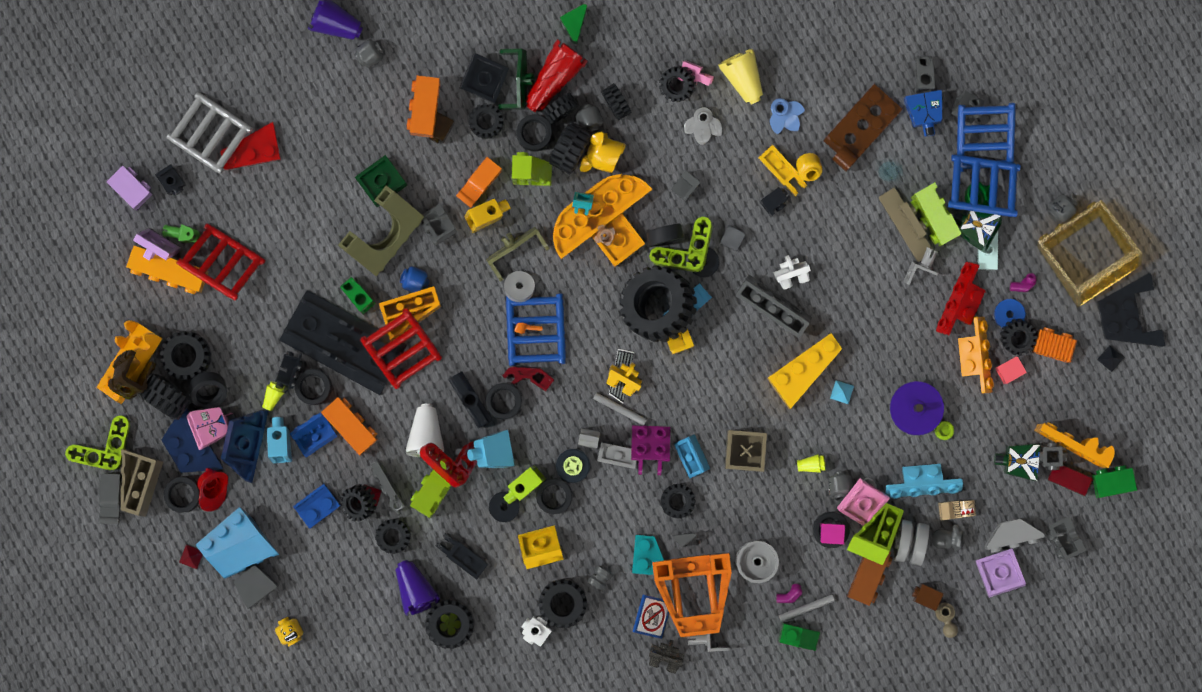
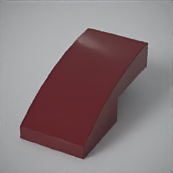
[1048,466,1093,497]

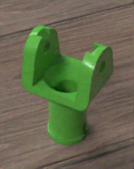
[162,224,201,243]

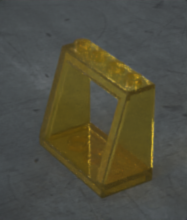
[1038,200,1142,307]

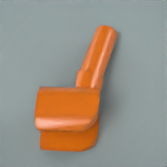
[514,323,542,334]

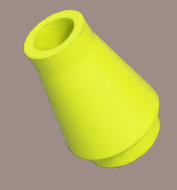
[262,381,284,411]
[797,454,826,473]

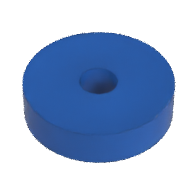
[994,299,1025,328]

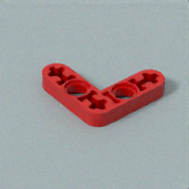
[420,441,477,487]

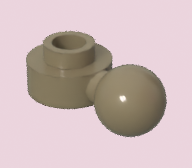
[935,603,958,638]

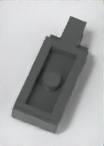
[371,460,405,512]

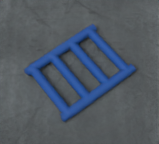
[957,103,1016,172]
[948,154,1021,217]
[506,293,566,366]

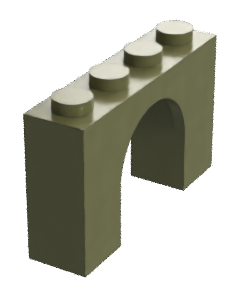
[338,186,424,276]

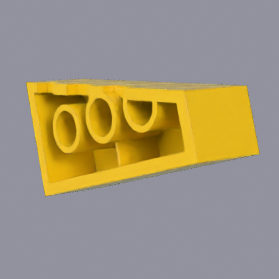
[767,333,842,409]

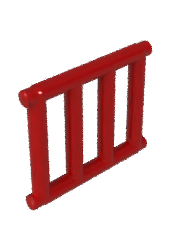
[176,223,266,301]
[360,308,442,389]

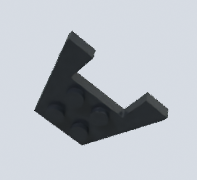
[1097,273,1165,347]

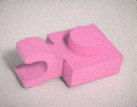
[677,60,714,86]

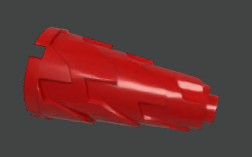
[526,39,588,112]

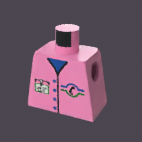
[186,407,235,450]

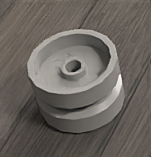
[894,519,929,566]
[735,540,779,583]

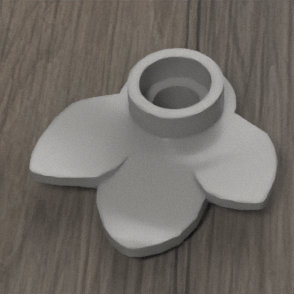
[684,107,722,145]

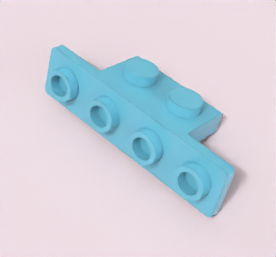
[885,464,963,499]

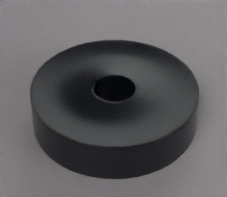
[689,247,719,278]
[489,492,520,522]

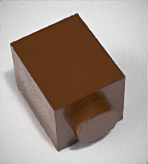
[912,583,943,611]

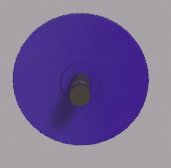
[890,381,944,435]

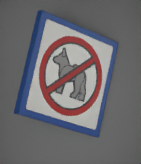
[633,595,669,639]

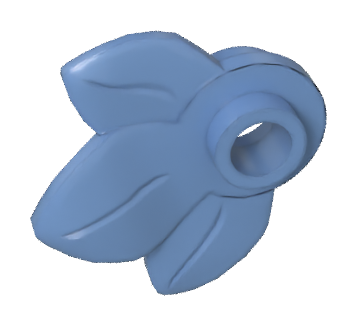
[770,99,805,134]

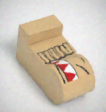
[938,500,976,520]

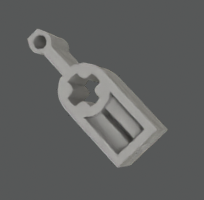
[578,428,600,449]

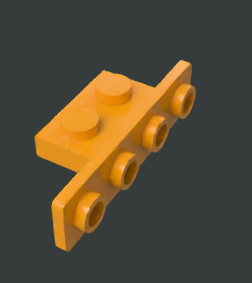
[958,317,994,394]

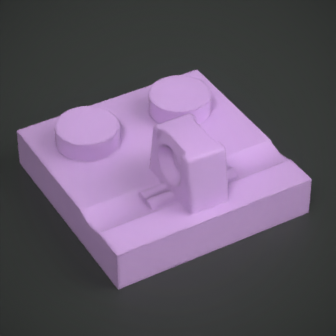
[133,228,181,260]
[976,549,1026,598]

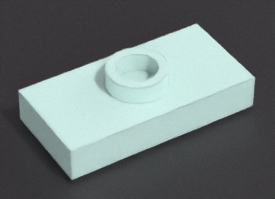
[978,232,998,270]

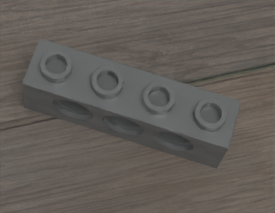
[736,275,812,338]

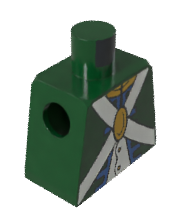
[954,211,1002,253]
[994,444,1040,481]

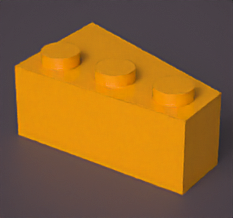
[379,286,441,341]

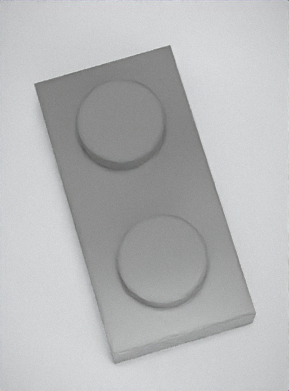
[597,443,637,469]

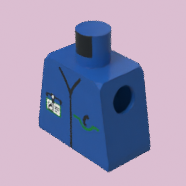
[904,90,942,137]

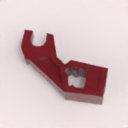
[503,366,554,392]

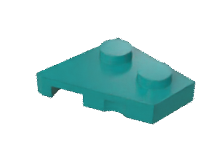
[632,535,664,575]

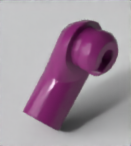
[1010,273,1037,292]

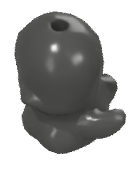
[932,524,964,551]

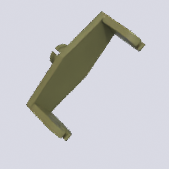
[486,227,550,282]

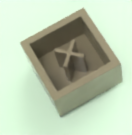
[725,430,767,472]

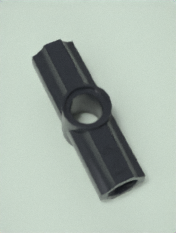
[448,371,492,429]

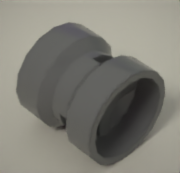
[587,565,613,591]

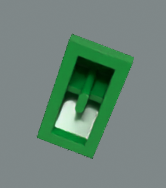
[560,4,587,44]

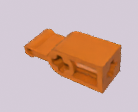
[456,157,502,208]

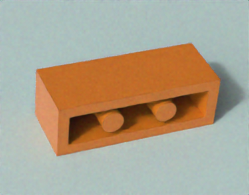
[407,75,441,138]
[321,397,378,455]

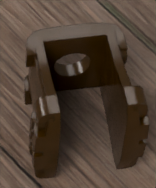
[108,350,156,400]

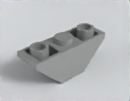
[985,519,1044,553]

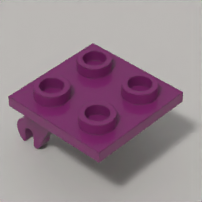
[631,425,670,476]

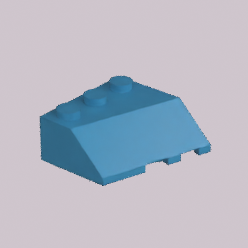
[196,507,279,578]

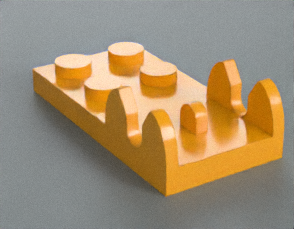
[97,320,162,404]
[1034,422,1115,468]

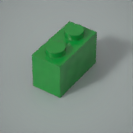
[1091,465,1137,498]

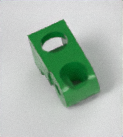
[340,277,376,315]

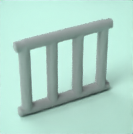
[166,92,253,175]

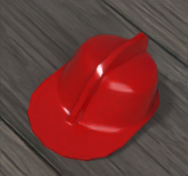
[197,468,228,512]

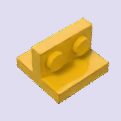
[518,525,564,569]

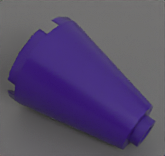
[307,0,363,40]
[395,560,440,616]

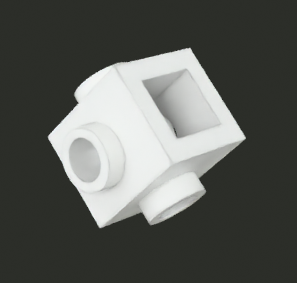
[521,616,552,647]

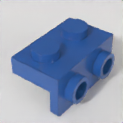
[290,413,338,457]

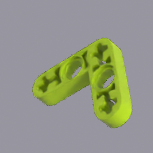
[649,217,713,272]
[65,416,130,470]

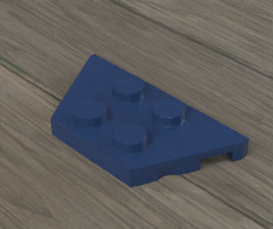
[161,408,223,473]
[221,410,269,483]

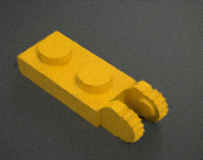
[758,145,807,196]

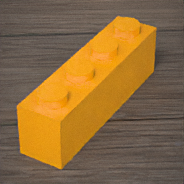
[126,246,209,295]

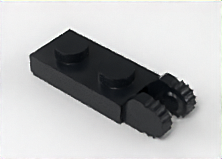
[435,533,489,580]

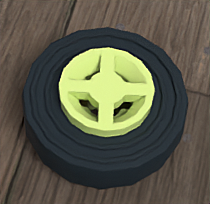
[556,449,590,483]

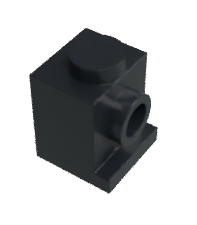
[155,164,186,196]
[760,187,791,217]

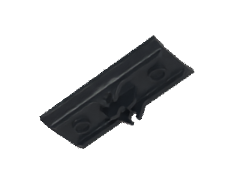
[279,290,408,395]

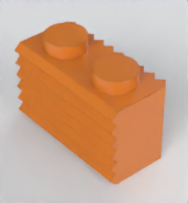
[1031,327,1077,363]

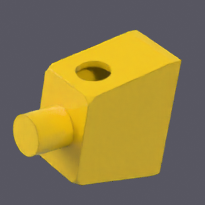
[464,199,510,233]

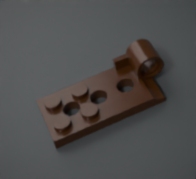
[823,84,902,172]

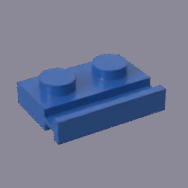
[293,484,341,529]

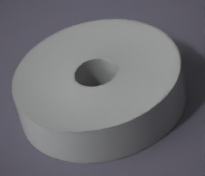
[504,271,535,302]

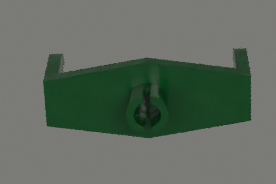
[498,49,535,110]

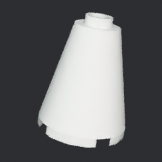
[406,404,444,458]

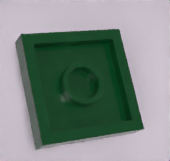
[355,155,407,207]

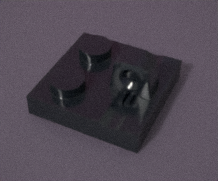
[459,53,509,103]

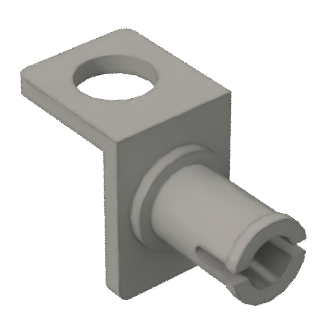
[904,247,938,285]
[687,634,730,652]

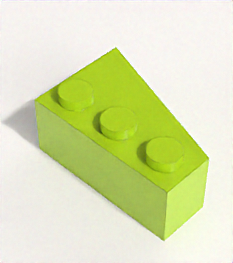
[512,152,552,186]
[910,182,961,247]

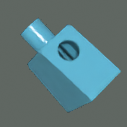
[267,417,292,464]
[467,430,515,468]

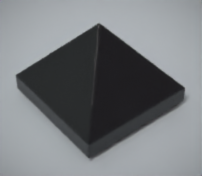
[1097,345,1124,372]

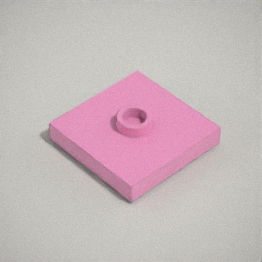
[837,478,890,526]

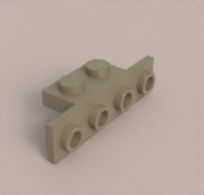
[879,187,932,262]

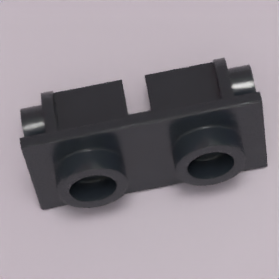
[275,351,302,393]

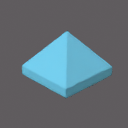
[830,380,854,404]

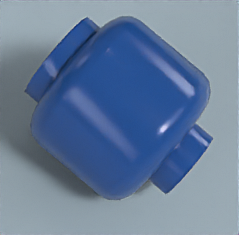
[400,266,430,293]

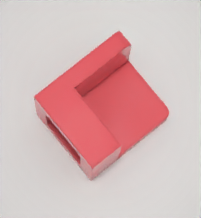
[995,357,1027,384]

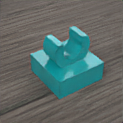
[572,192,594,215]

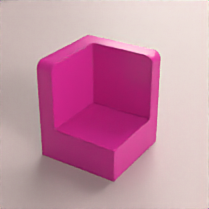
[820,523,845,544]

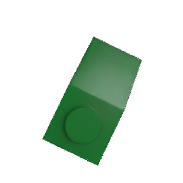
[778,623,820,651]

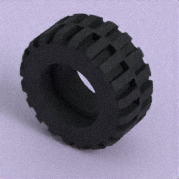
[620,266,697,342]

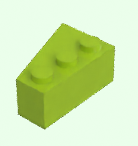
[410,459,451,518]
[847,503,904,565]

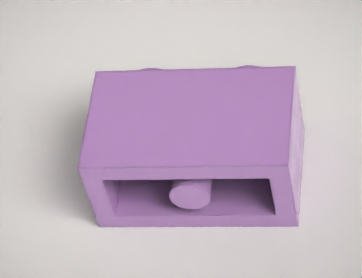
[107,166,153,211]

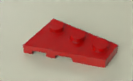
[220,122,281,170]

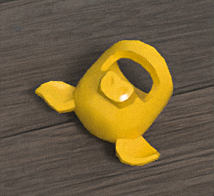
[580,131,626,173]

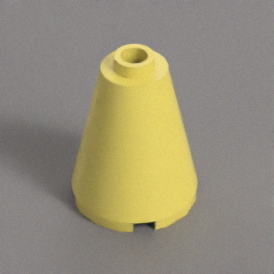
[718,49,763,104]

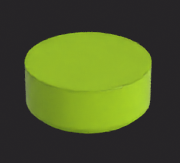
[934,421,954,440]

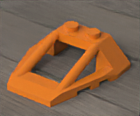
[652,553,732,637]

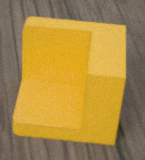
[667,328,694,355]

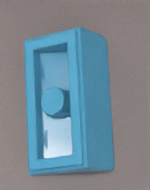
[674,434,710,478]

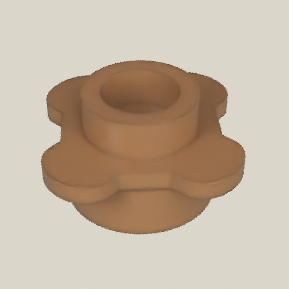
[594,225,615,246]

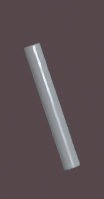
[593,392,647,426]
[778,594,835,623]

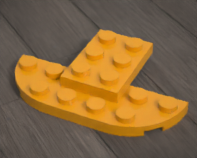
[553,174,653,267]

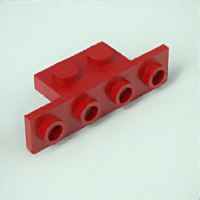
[936,262,986,336]

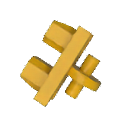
[607,362,642,397]

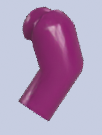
[776,583,803,603]

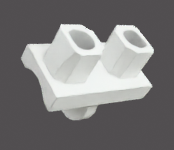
[773,255,811,289]

